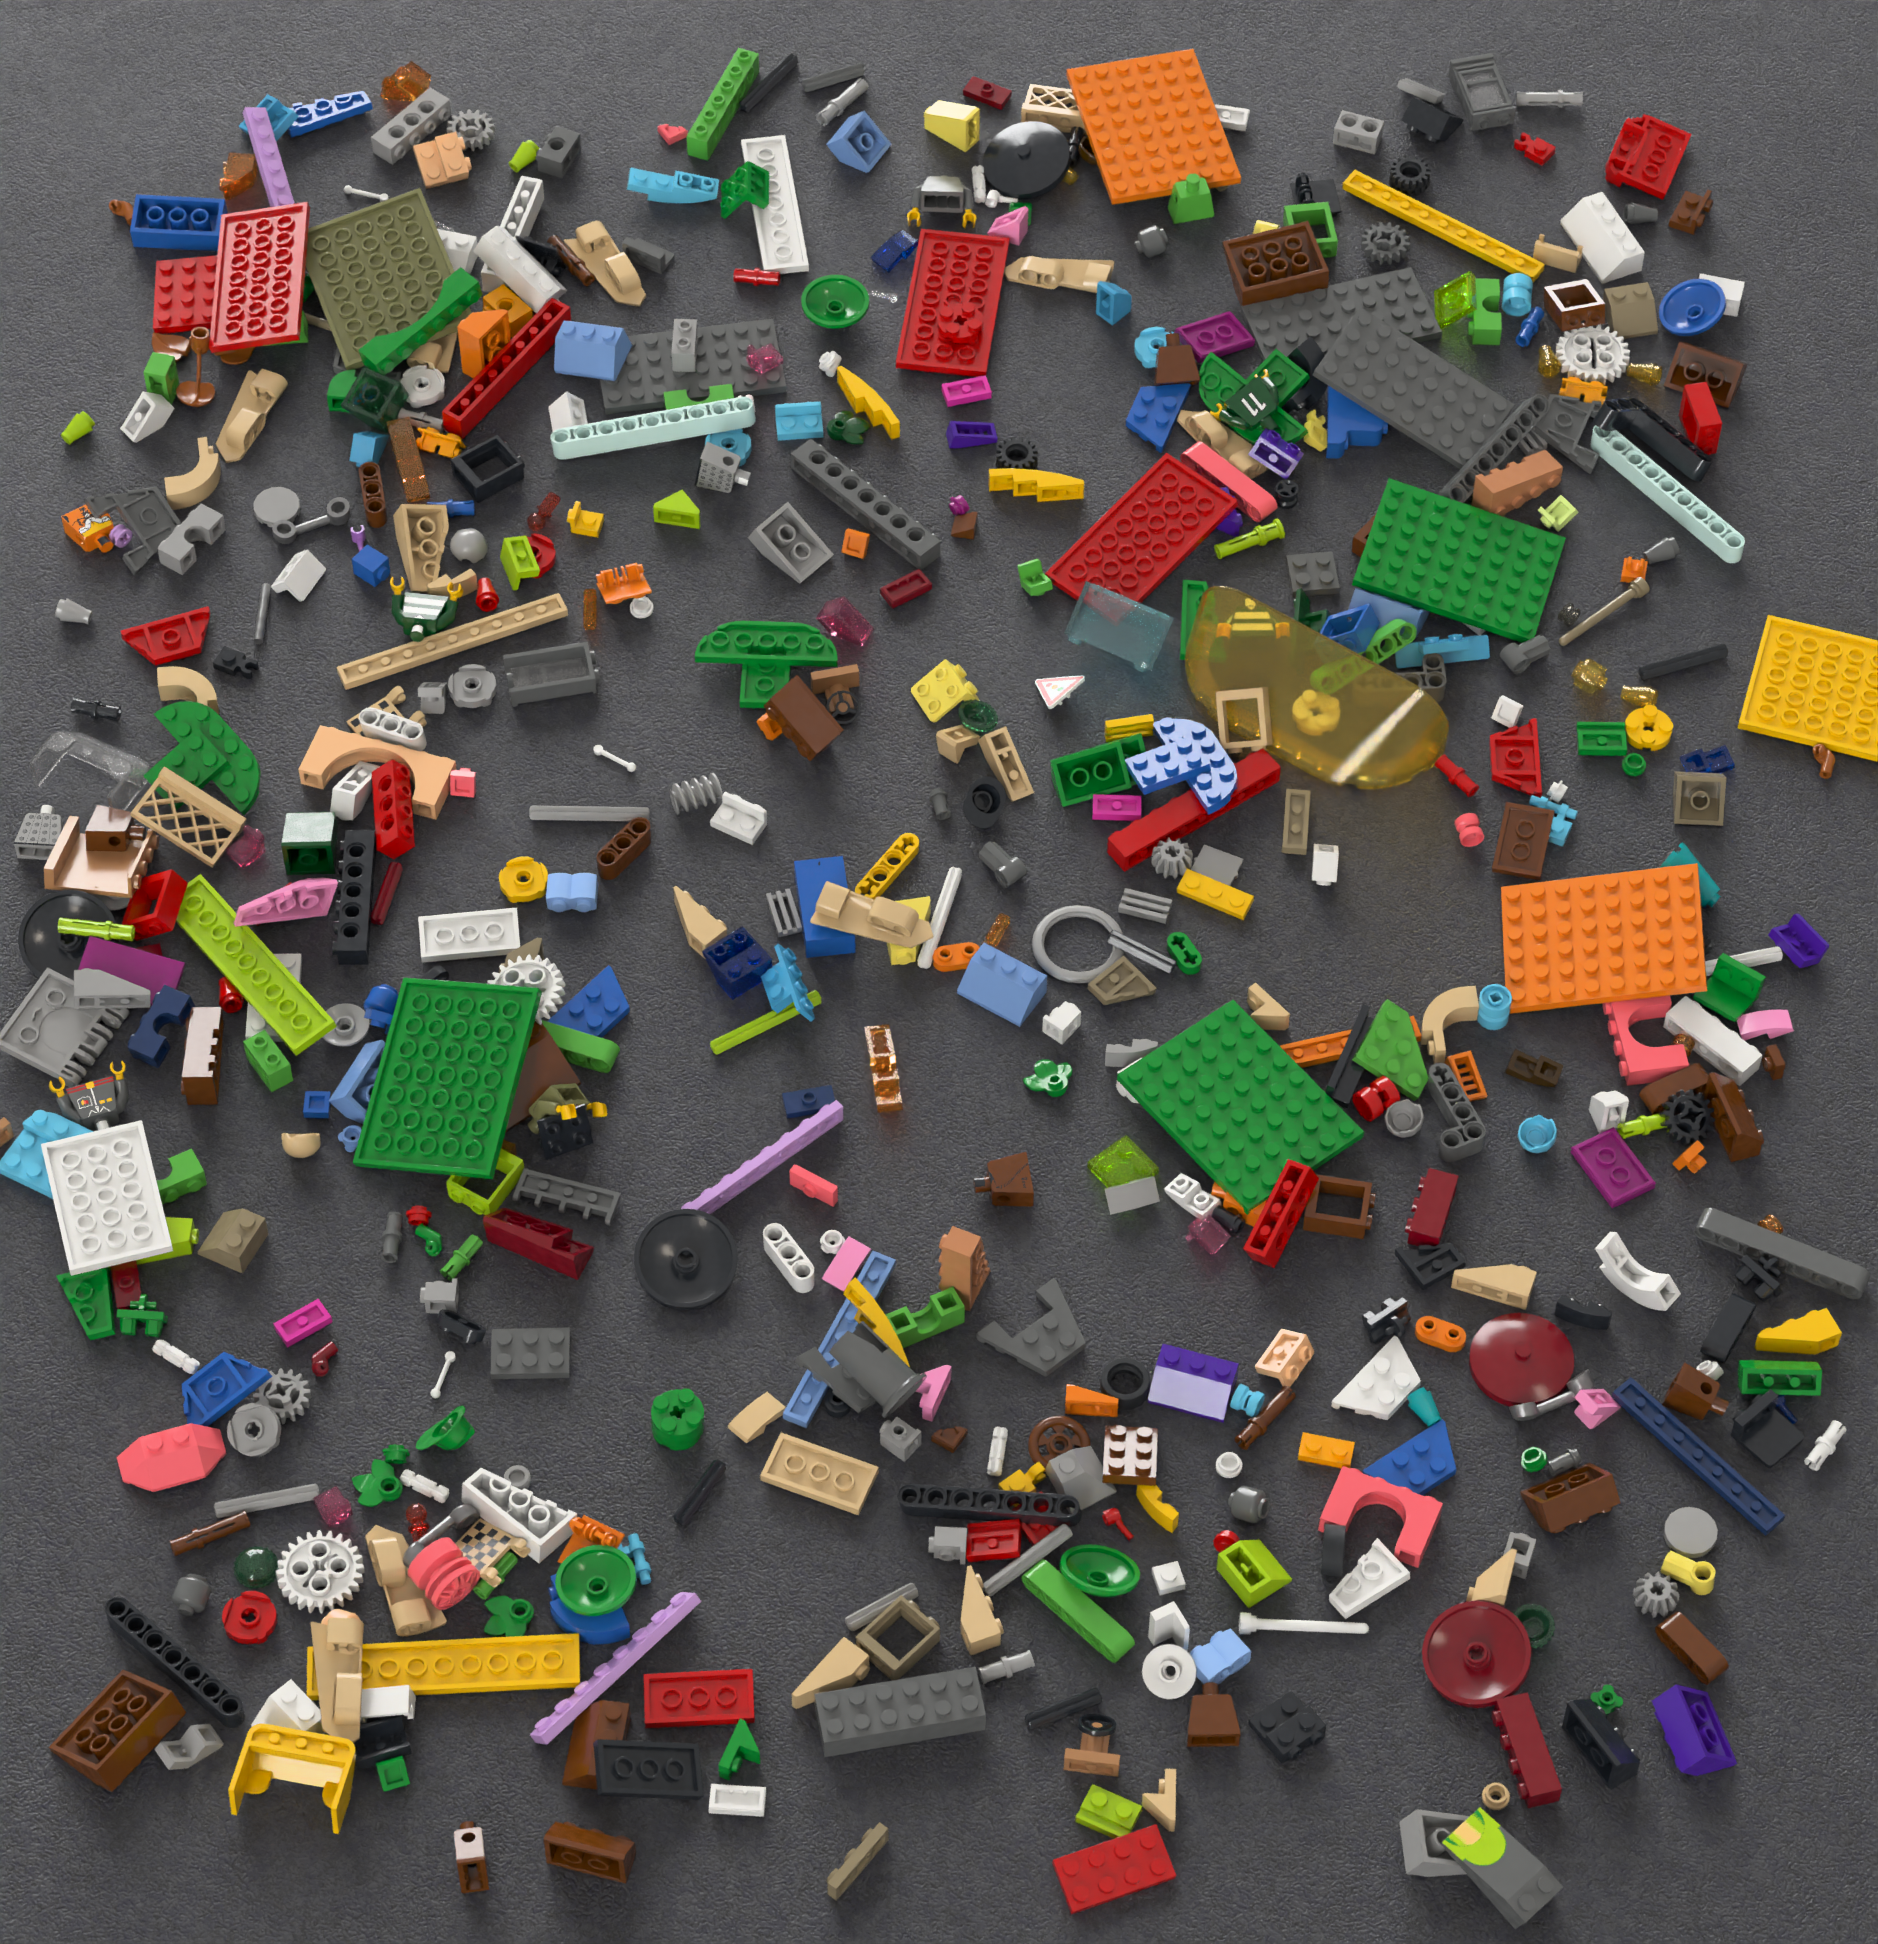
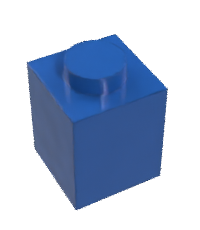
[352,545,390,587]

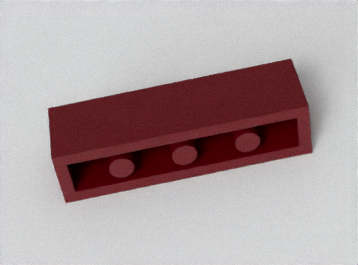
[1491,1692,1562,1808]

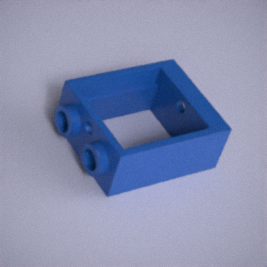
[1314,603,1380,664]

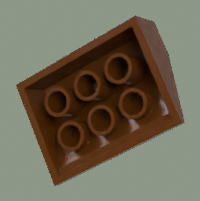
[1222,221,1329,306]
[505,1021,581,1133]
[49,1669,187,1792]

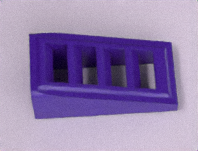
[946,421,998,448]

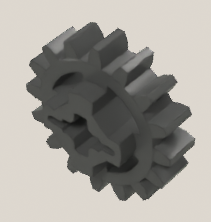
[1361,222,1410,265]

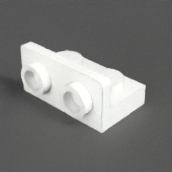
[710,792,767,845]

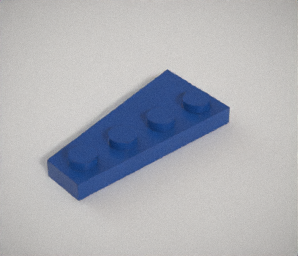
[287,91,373,138]

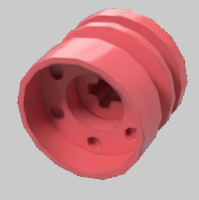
[408,1537,480,1610]

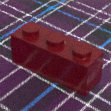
[1405,1168,1459,1246]

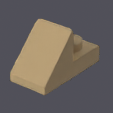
[936,725,980,764]
[1247,983,1290,1030]
[1142,1769,1176,1832]

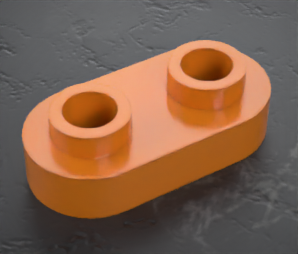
[933,942,980,972]
[1415,1316,1466,1352]

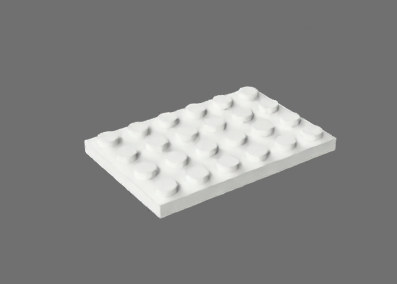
[41,1120,173,1276]

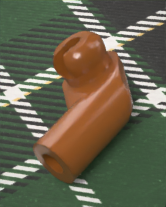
[109,199,134,225]
[1813,744,1835,779]

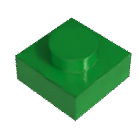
[376,1755,410,1792]

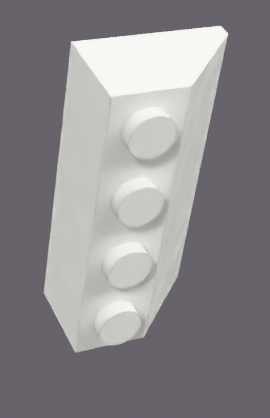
[1560,192,1645,284]
[473,226,567,313]

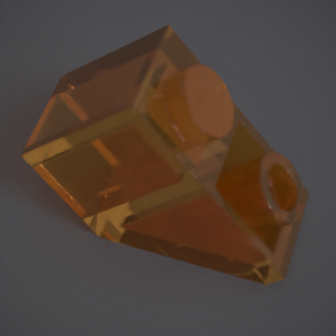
[380,61,431,101]
[219,152,258,201]

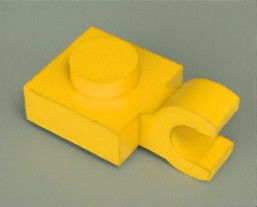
[999,1462,1046,1507]

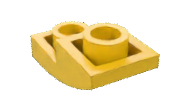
[1136,1485,1179,1533]

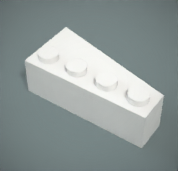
[462,1468,577,1563]

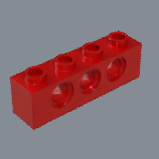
[372,759,415,859]
[1243,1159,1319,1268]

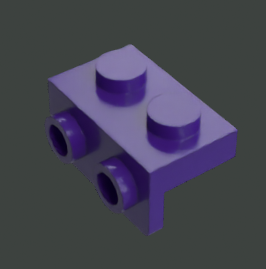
[1768,913,1829,968]

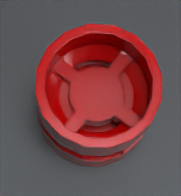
[1352,1076,1400,1122]

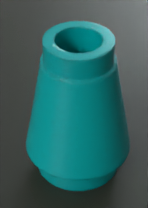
[1407,1387,1442,1428]

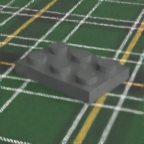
[490,1327,570,1379]

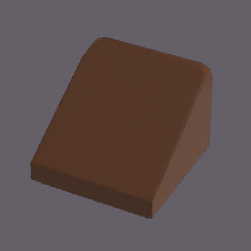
[951,512,978,540]

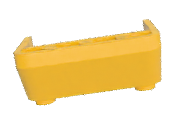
[228,1724,356,1834]

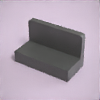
[622,237,674,274]

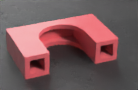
[1602,995,1689,1086]
[1318,1466,1443,1568]

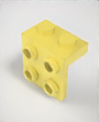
[911,659,981,723]

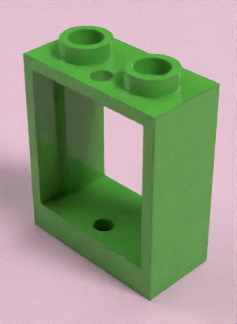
[1283,202,1338,258]

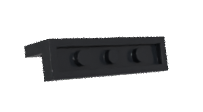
[1326,1004,1374,1108]

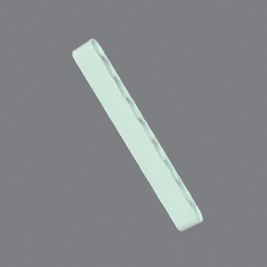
[550,397,756,460]
[1590,425,1745,563]

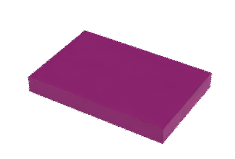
[1174,311,1255,363]
[1570,1127,1656,1209]

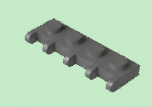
[512,1168,621,1226]

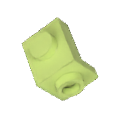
[1538,495,1578,532]

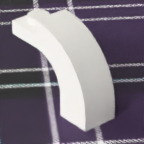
[1595,1232,1681,1311]

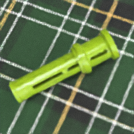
[1214,518,1285,559]

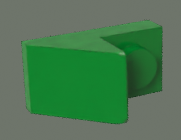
[718,1719,760,1781]

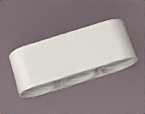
[359,707,427,751]
[763,1223,814,1293]

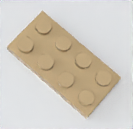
[760,1433,879,1515]

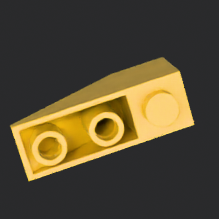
[1754,1308,1842,1355]

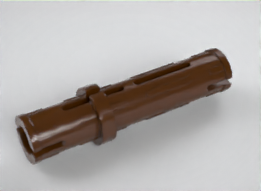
[547,235,595,286]
[1234,1386,1296,1450]
[169,1511,251,1557]

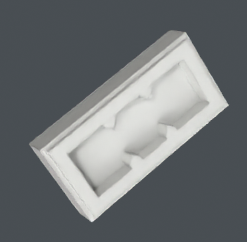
[709,1784,766,1817]

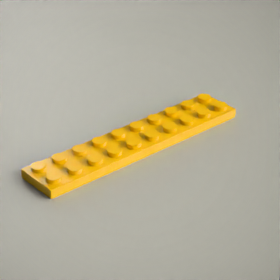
[307,1633,580,1701]

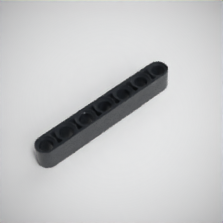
[897,1484,1082,1527]
[105,1596,245,1728]

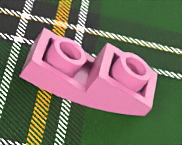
[1737,1010,1794,1041]
[822,1236,871,1292]

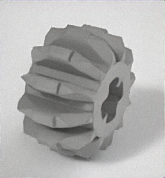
[1151,838,1193,879]
[1633,1571,1679,1619]

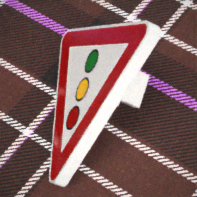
[1035,676,1085,709]

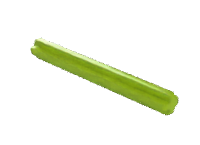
[710,990,821,1054]

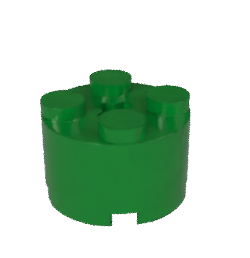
[651,1389,704,1451]

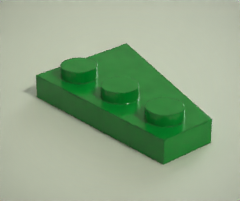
[56,1267,115,1340]

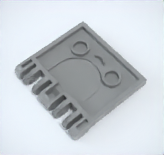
[0,967,129,1088]

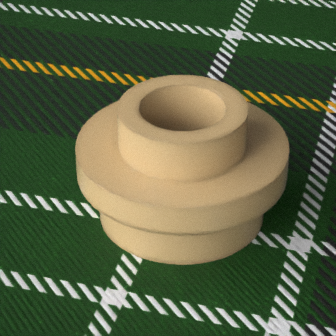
[1482,1783,1510,1810]

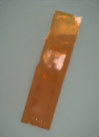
[386,417,430,503]
[864,1024,903,1113]

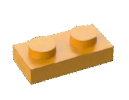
[1298,1432,1355,1469]

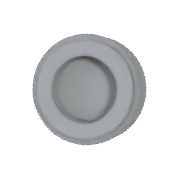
[504,1465,531,1490]

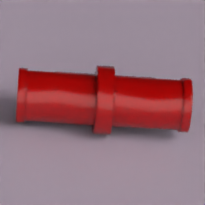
[733,268,780,286]
[1435,754,1479,797]

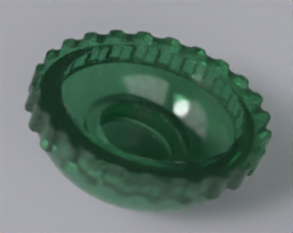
[958,699,998,733]
[233,1546,279,1589]
[1513,1603,1556,1648]

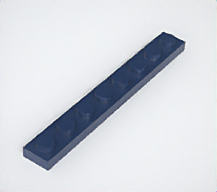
[1612,1377,1785,1536]

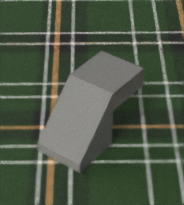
[155,1724,224,1770]

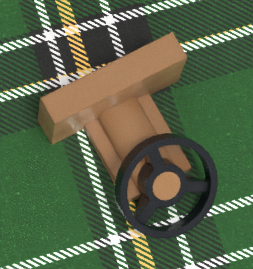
[811,664,860,724]
[1064,1714,1120,1777]

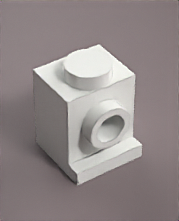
[1042,1001,1081,1044]

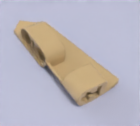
[564,221,646,306]
[1004,256,1114,293]
[407,331,458,373]
[216,369,288,463]
[1177,410,1269,479]
[810,881,934,948]
[365,1525,447,1636]
[311,1618,364,1743]

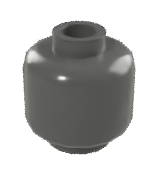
[1135,225,1169,258]
[1228,1486,1270,1523]
[172,1574,211,1616]

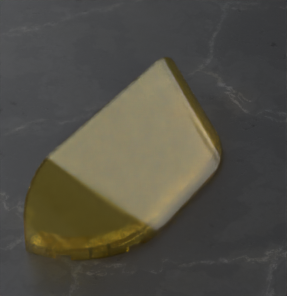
[1185,586,1449,789]

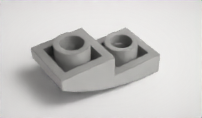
[1105,1039,1158,1067]
[1105,1176,1160,1215]

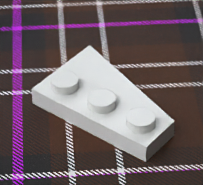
[1329,1538,1410,1619]

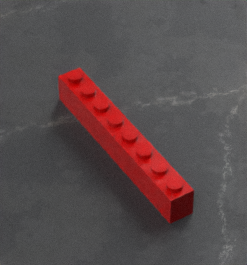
[442,298,571,439]
[1107,748,1281,872]

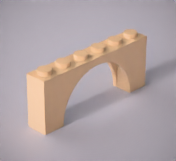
[299,725,456,820]

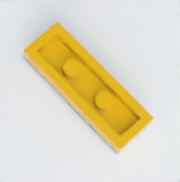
[1177,869,1254,920]

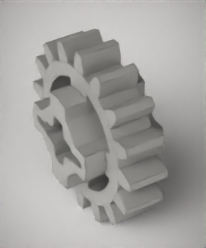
[447,109,495,151]
[253,1368,311,1424]

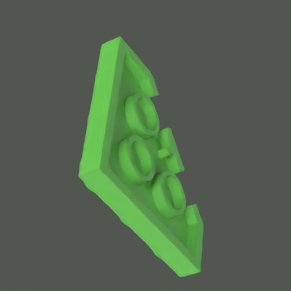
[1352,999,1428,1101]

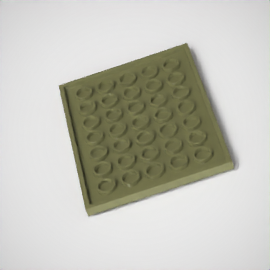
[306,188,472,370]

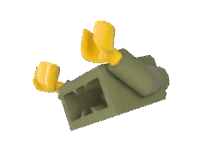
[528,1083,607,1134]

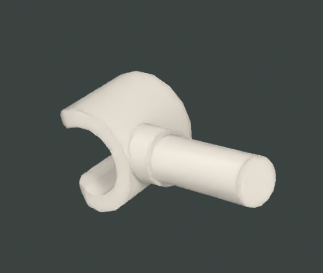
[985,190,1018,208]

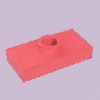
[789,1164,838,1207]

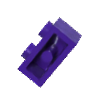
[1248,428,1304,479]

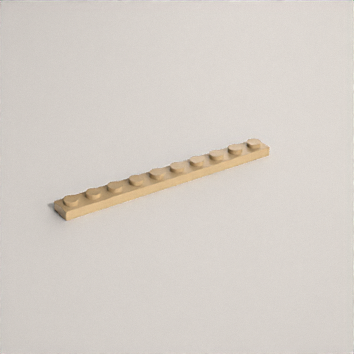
[337,593,568,690]

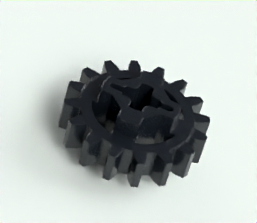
[1660,1089,1716,1145]

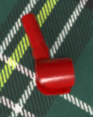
[1102,1508,1134,1541]

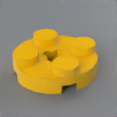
[1625,705,1673,751]
[499,857,548,903]

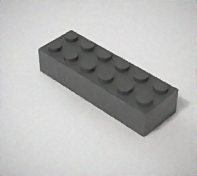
[814,1667,986,1757]

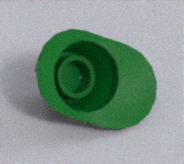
[415,1406,475,1450]

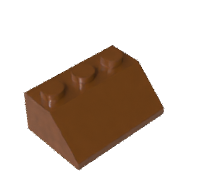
[1664,342,1747,408]
[764,675,844,761]
[1703,1072,1764,1162]
[1520,1463,1621,1533]
[562,1700,631,1790]
[543,1822,636,1883]

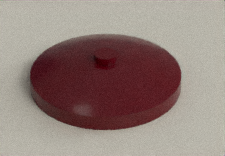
[1469,1313,1574,1407]
[1422,1601,1532,1708]

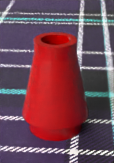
[476,578,499,612]
[219,977,244,1013]

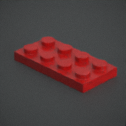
[644,1669,755,1728]
[1052,1824,1176,1914]

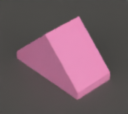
[987,206,1028,246]

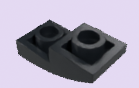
[1554,1295,1612,1330]

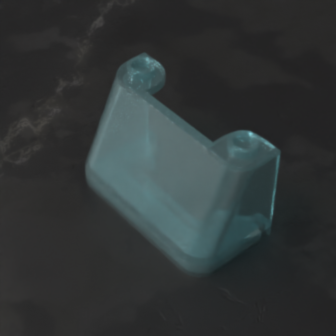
[1064,581,1175,673]

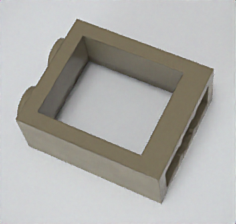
[856,1595,940,1681]

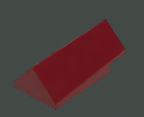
[483,1208,594,1280]

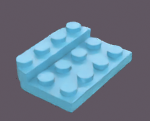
[0,1110,93,1199]

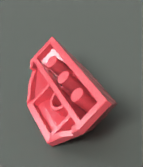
[117,1423,226,1492]

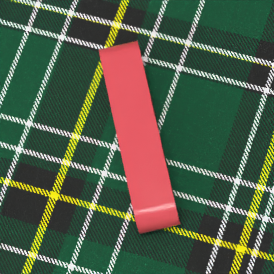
[1180,441,1278,522]

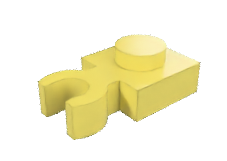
[1304,410,1327,452]

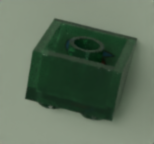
[341,367,409,433]

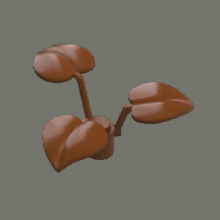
[152,327,255,407]

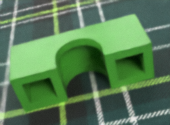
[1466,278,1502,345]
[663,384,734,410]
[156,1149,207,1204]
[886,1287,965,1348]

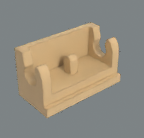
[1533,234,1583,273]

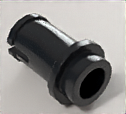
[1211,1205,1245,1233]

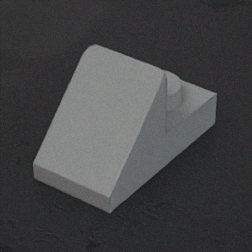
[418,682,447,714]

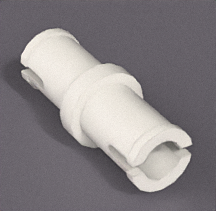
[1804,1420,1847,1471]

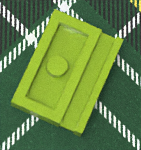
[1075,1784,1142,1839]

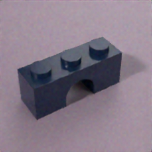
[127,985,195,1069]

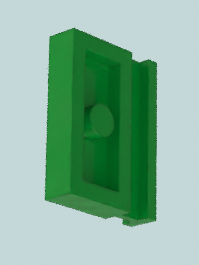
[1576,722,1627,756]

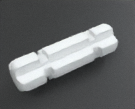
[972,165,987,204]
[153,1340,200,1374]
[987,1427,1008,1477]
[400,1469,449,1503]

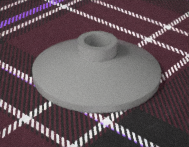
[323,1003,370,1047]

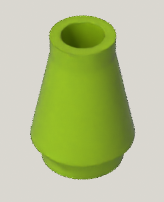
[509,140,539,172]
[60,411,95,445]

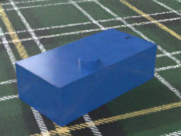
[130,194,228,251]
[794,856,855,958]

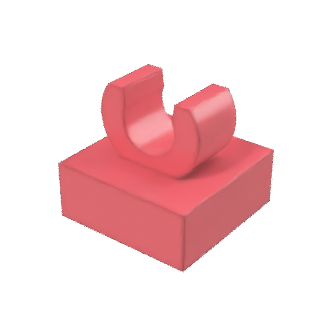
[450,768,476,797]

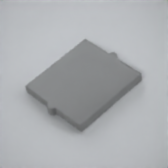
[1191,845,1243,886]

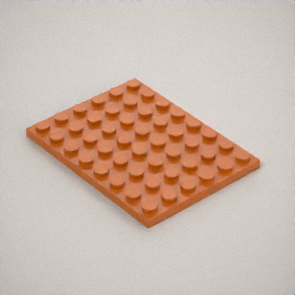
[1066,49,1241,205]
[1501,863,1707,1014]

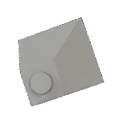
[1045,1446,1117,1514]

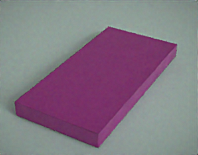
[78,936,185,1006]

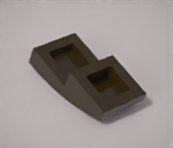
[1504,1049,1564,1087]

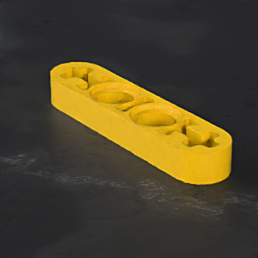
[855,833,919,900]

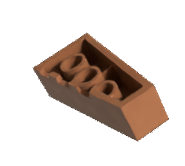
[1471,450,1563,516]
[939,1226,990,1311]

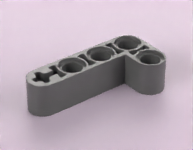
[1352,653,1446,706]
[1427,1063,1486,1162]

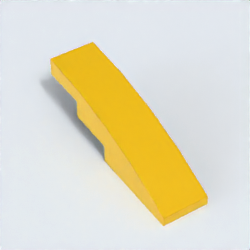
[837,366,900,440]
[989,468,1084,502]
[843,1277,910,1367]

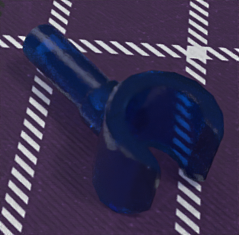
[1775,1395,1798,1424]

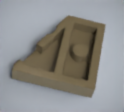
[1087,956,1157,1005]

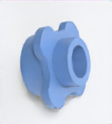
[338,1125,361,1152]

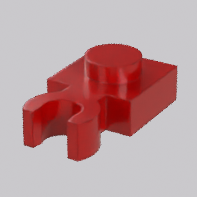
[1514,133,1556,166]

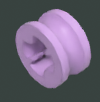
[109,524,132,548]

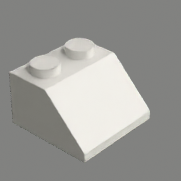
[251,1679,325,1734]

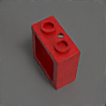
[1679,382,1722,455]
[121,869,188,941]

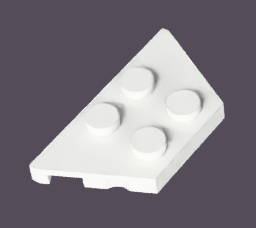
[1331,1335,1421,1420]

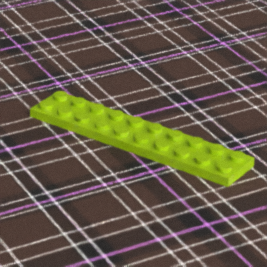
[176,874,337,1056]

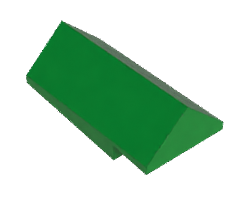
[1050,733,1146,807]

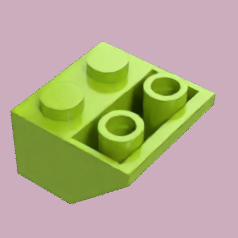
[1217,1540,1292,1608]

